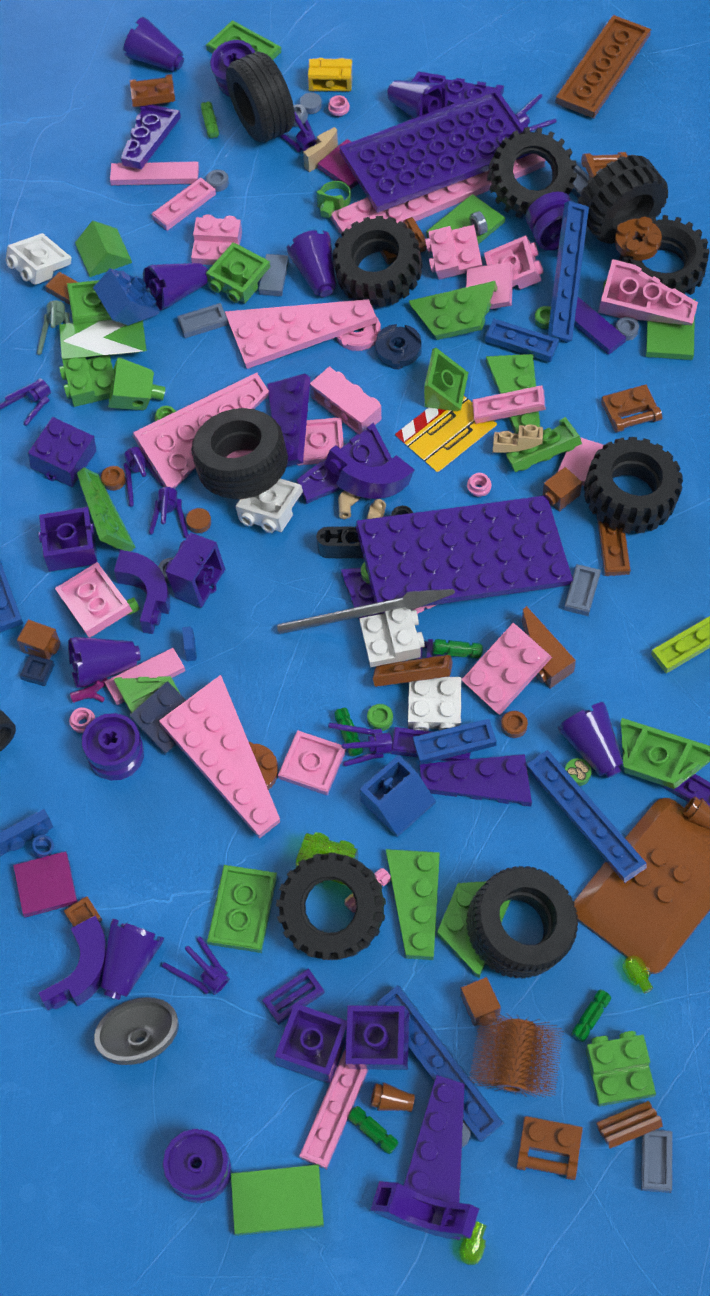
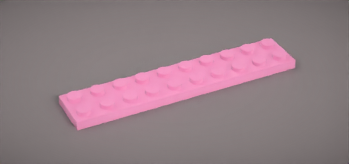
[331,154,545,234]

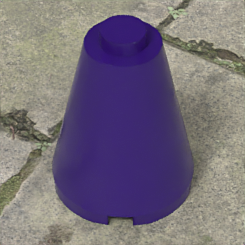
[123,17,184,71]
[387,80,448,119]
[286,230,336,297]
[143,263,208,310]
[68,637,141,688]
[558,702,623,779]
[101,919,164,1000]

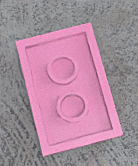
[55,562,132,638]
[462,623,552,715]

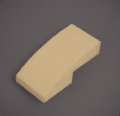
[303,127,338,172]
[493,424,543,453]

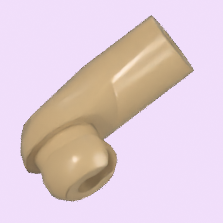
[338,491,360,519]
[367,499,386,519]

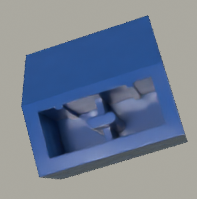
[93,268,160,325]
[360,755,436,837]

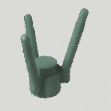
[37,300,70,355]

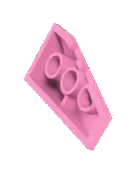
[598,259,698,325]

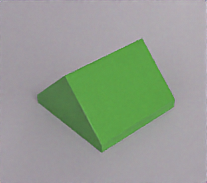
[75,220,132,277]
[424,348,469,411]

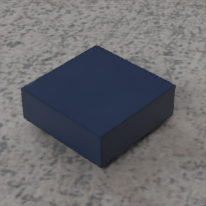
[20,654,55,686]

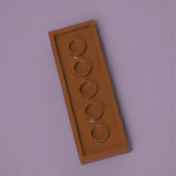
[555,15,651,118]

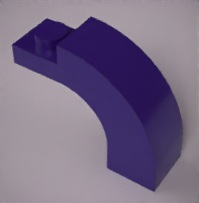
[324,445,415,499]
[114,550,170,634]
[39,915,108,1010]
[370,1181,479,1240]

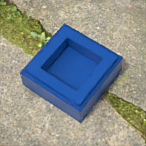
[182,626,197,661]

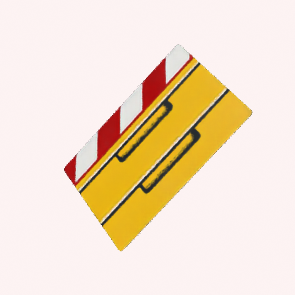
[395,396,497,472]

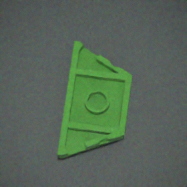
[409,281,497,340]
[621,718,710,789]
[437,881,511,978]

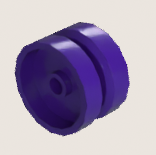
[210,40,255,97]
[525,192,572,250]
[82,713,144,781]
[163,1129,232,1203]

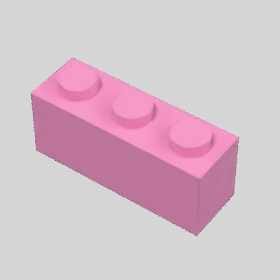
[310,367,382,434]

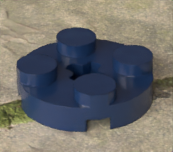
[375,324,422,370]

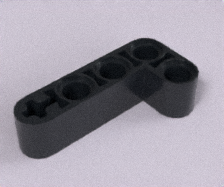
[316,505,413,558]

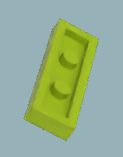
[651,616,710,674]

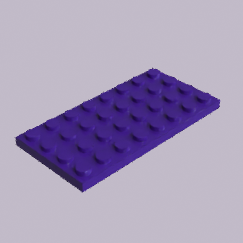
[339,88,530,213]
[356,496,573,613]

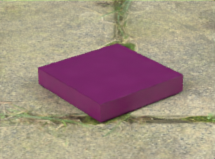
[317,139,358,190]
[13,851,78,918]

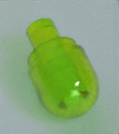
[623,956,654,994]
[459,1221,487,1265]

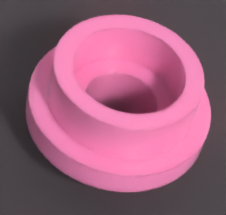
[328,95,350,116]
[467,473,492,497]
[69,708,95,733]

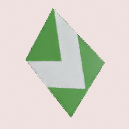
[59,320,147,359]

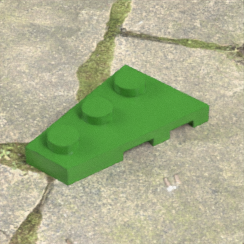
[506,417,582,472]

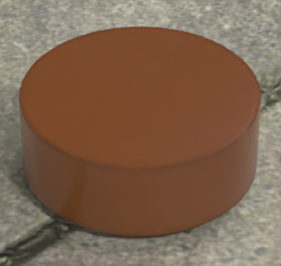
[101,466,126,491]
[186,508,211,533]
[501,711,528,738]

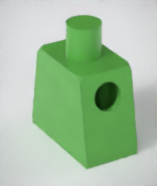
[108,357,165,410]

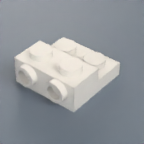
[6,233,72,285]
[236,479,303,533]
[359,607,424,667]
[408,677,461,731]

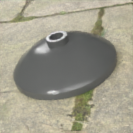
[94,997,179,1065]

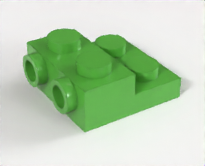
[206,242,270,304]
[59,355,113,407]
[585,1031,656,1107]

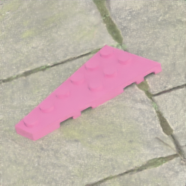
[225,299,377,369]
[133,373,269,489]
[159,675,280,839]

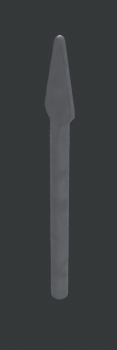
[277,589,455,634]

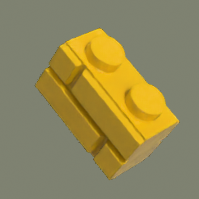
[308,58,353,91]

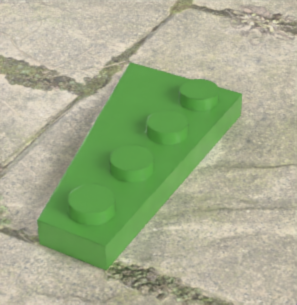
[486,354,540,434]
[77,467,136,551]
[386,849,440,960]

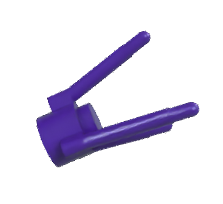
[516,94,557,132]
[280,112,317,152]
[0,378,51,425]
[123,447,164,507]
[149,487,188,538]
[328,723,392,766]
[162,937,230,995]

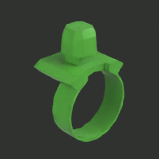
[316,181,351,218]

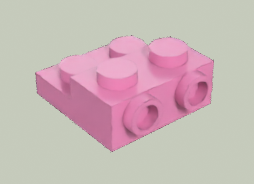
[191,214,242,265]
[425,225,483,280]
[484,236,544,289]

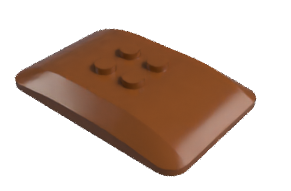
[574,798,710,974]

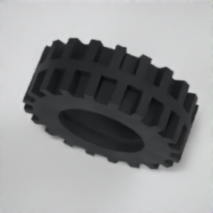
[487,127,577,218]
[619,215,709,295]
[276,852,386,960]

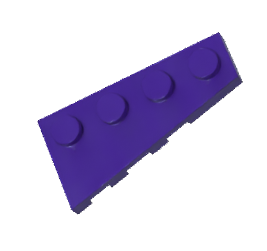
[267,373,311,467]
[404,1075,465,1203]

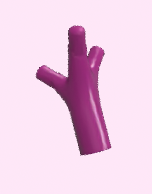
[70,678,108,703]

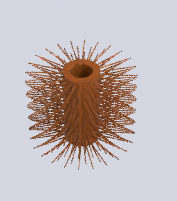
[469,1013,564,1098]

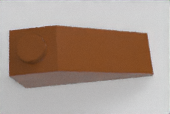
[522,606,576,688]

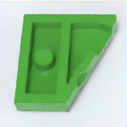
[114,676,180,714]

